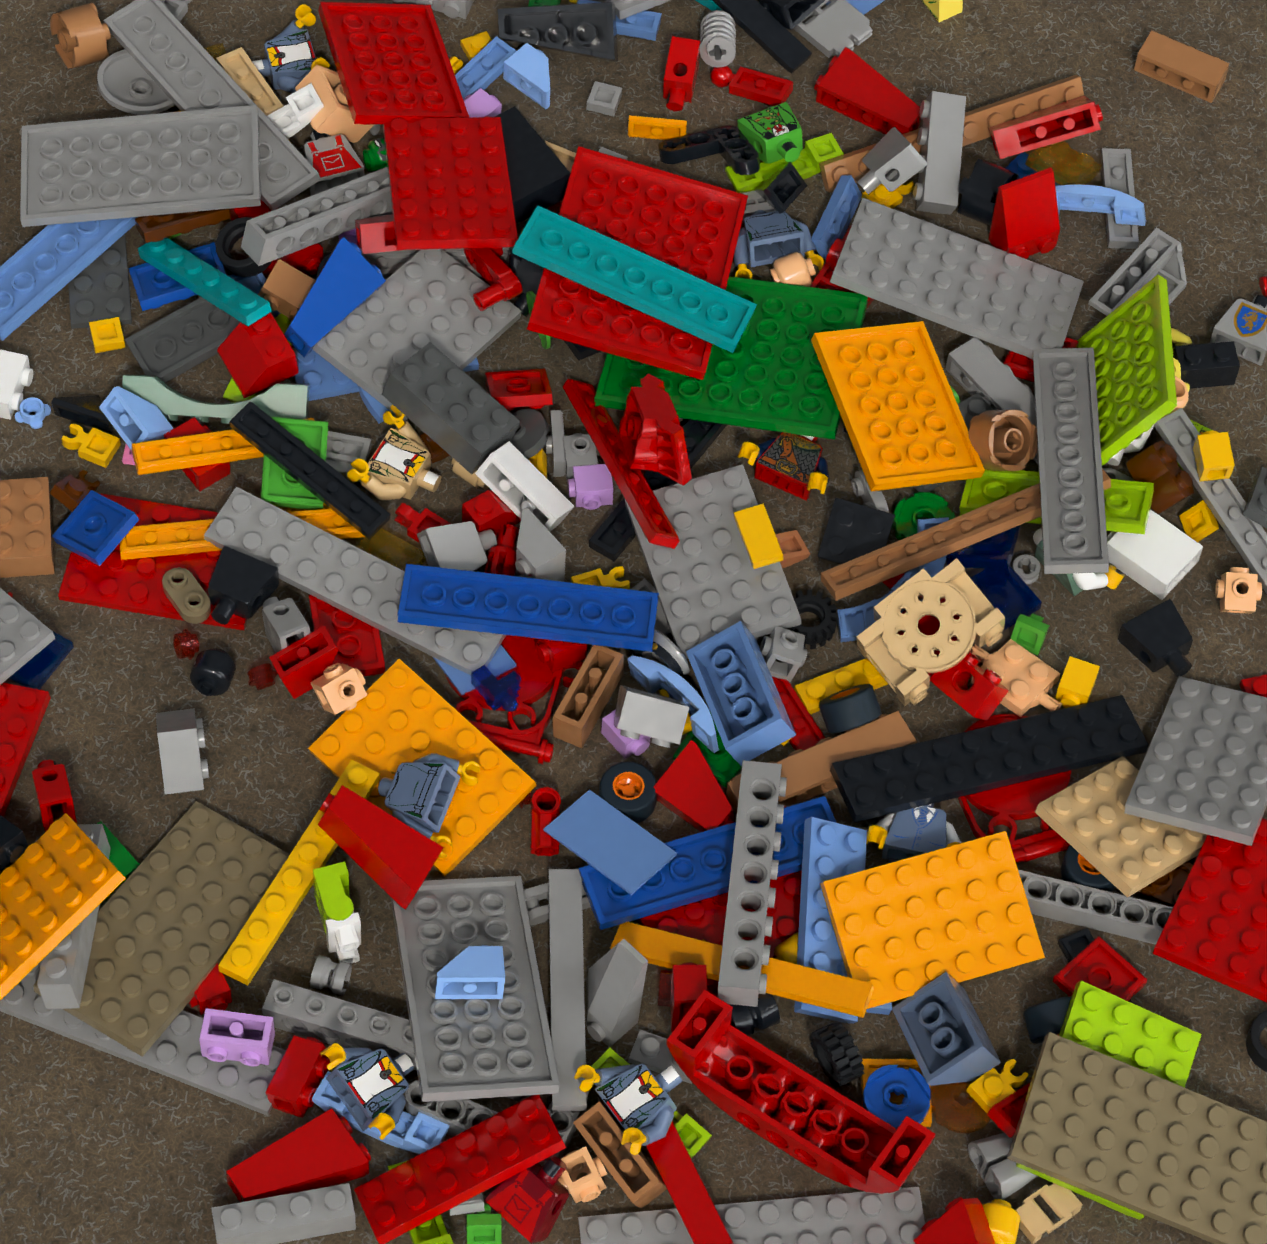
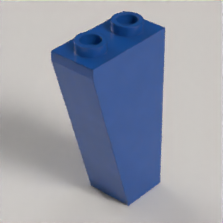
[284,237,386,357]

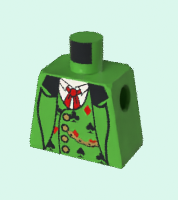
[737,102,803,164]

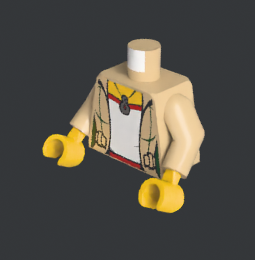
[347,405,441,500]

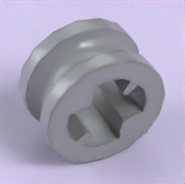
[1011,554,1041,584]

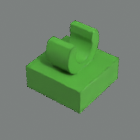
[1010,613,1050,656]
[466,1203,502,1244]

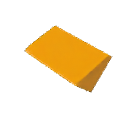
[628,115,687,140]

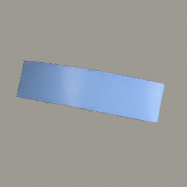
[1055,184,1146,226]
[627,655,719,753]
[312,1071,450,1154]

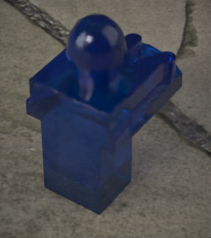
[471,665,521,712]

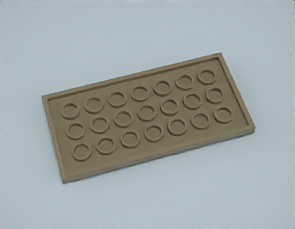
[33,801,290,1057]
[1007,1032,1267,1244]

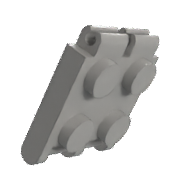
[793,0,873,58]

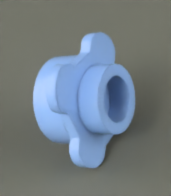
[15,397,51,429]

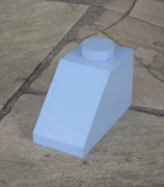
[503,43,550,109]
[99,386,174,451]
[435,945,505,999]

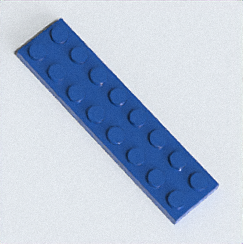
[398,564,659,652]
[579,796,836,930]

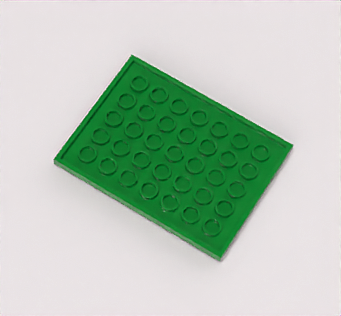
[594,276,868,440]

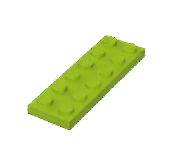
[959,469,1154,534]

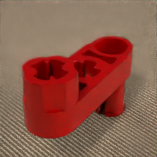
[464,247,523,311]

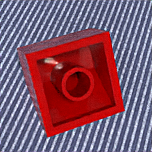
[217,312,299,399]

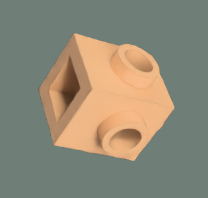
[1215,567,1262,614]
[310,663,367,715]
[558,1146,608,1203]

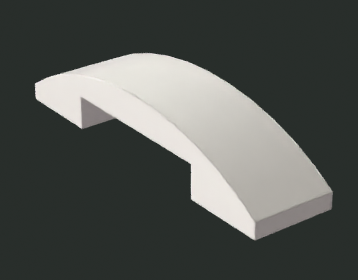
[267,83,324,139]

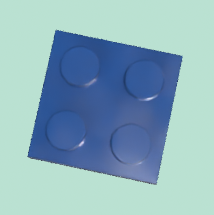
[52,490,139,566]

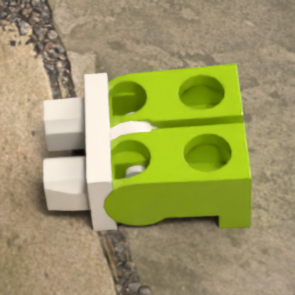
[313,861,361,964]

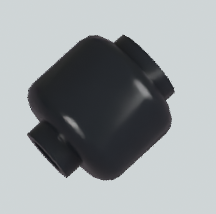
[190,648,236,696]

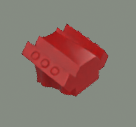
[618,373,692,486]

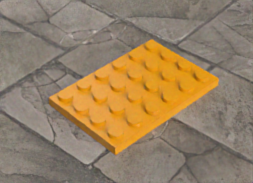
[811,321,985,492]
[308,659,537,876]
[0,813,126,1000]
[820,831,1045,1009]

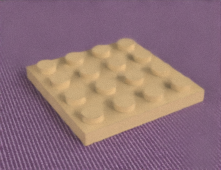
[1035,756,1207,898]

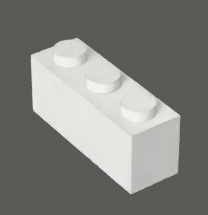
[475,441,574,531]

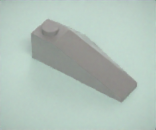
[586,939,648,1047]

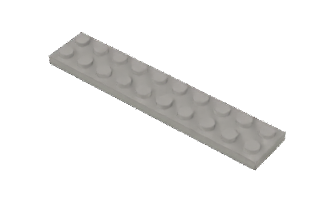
[103,0,320,211]
[1033,347,1109,574]
[204,487,506,679]
[0,961,286,1116]
[578,1187,925,1244]

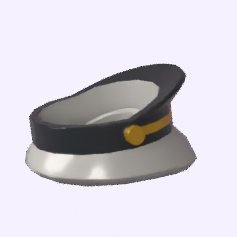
[633,630,690,676]

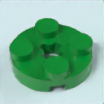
[893,492,955,540]

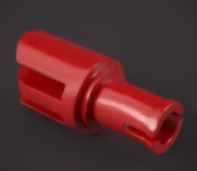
[484,524,519,576]

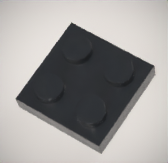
[818,497,895,564]

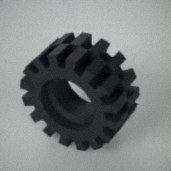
[788,590,838,649]
[810,1021,864,1087]

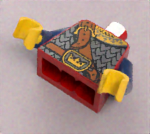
[737,432,830,501]

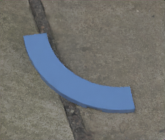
[837,517,949,642]

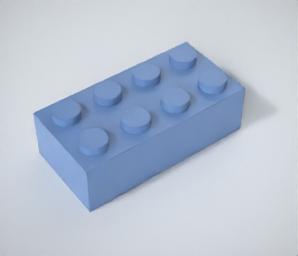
[686,621,796,766]

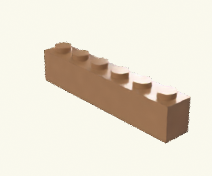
[726,711,916,815]

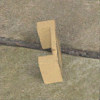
[1016,1183,1083,1244]

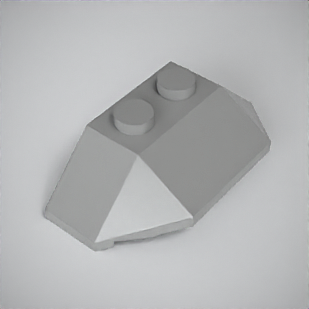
[1088,227,1187,316]

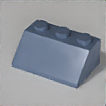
[892,972,1001,1086]

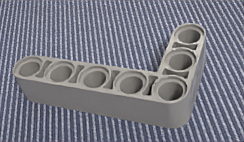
[405,1080,589,1166]

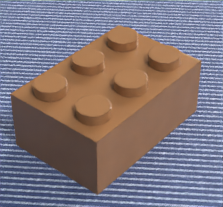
[0,477,55,578]

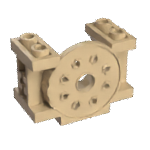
[856,558,1005,706]

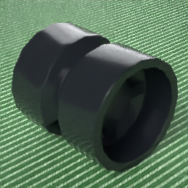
[729,993,780,1035]

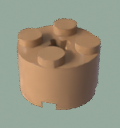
[50,2,111,69]
[968,410,1038,471]

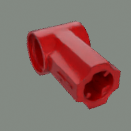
[530,787,561,856]

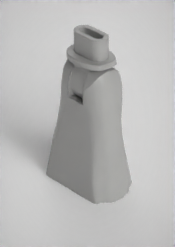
[967,1133,1038,1200]

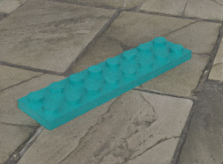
[512,205,757,353]

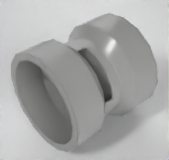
[310,955,352,996]

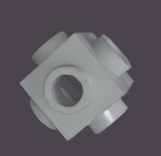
[760,626,807,682]

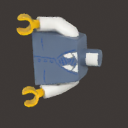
[866,803,961,859]

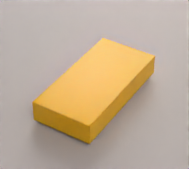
[734,503,783,569]

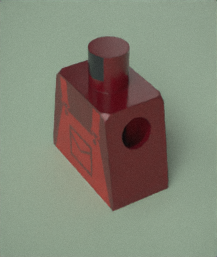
[484,1155,569,1244]

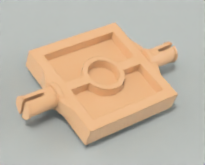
[970,639,1062,717]

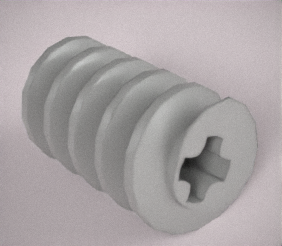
[700,10,736,68]

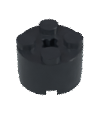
[958,159,1019,226]

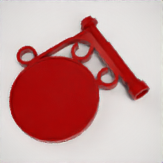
[445,635,583,765]
[958,714,1071,863]

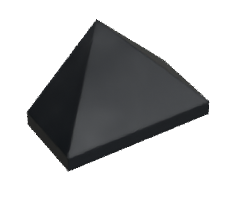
[754,162,808,214]
[51,395,114,434]

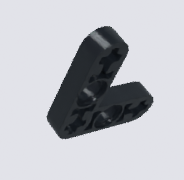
[659,126,760,175]

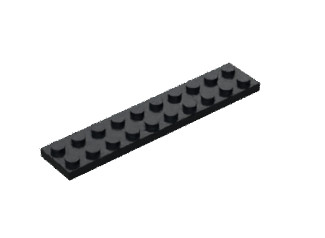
[830,695,1149,822]

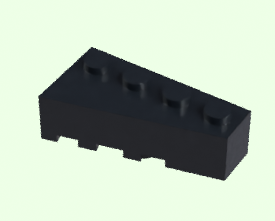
[498,2,618,62]

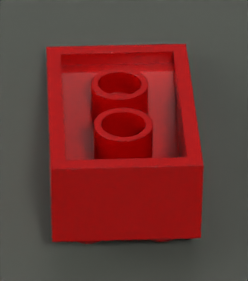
[988,167,1060,259]

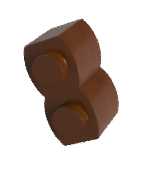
[1126,440,1194,514]

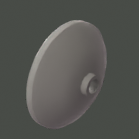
[97,49,175,115]

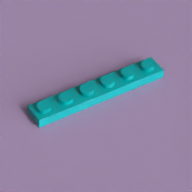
[137,238,272,326]

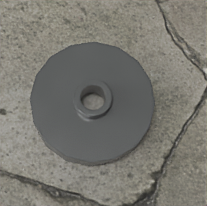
[511,409,550,459]

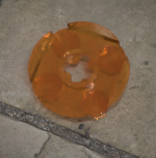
[931,1076,991,1133]

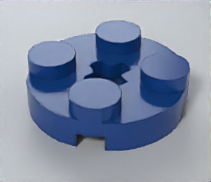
[862,1064,931,1129]

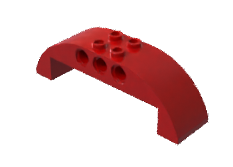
[666,989,936,1194]

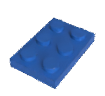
[128,242,226,311]

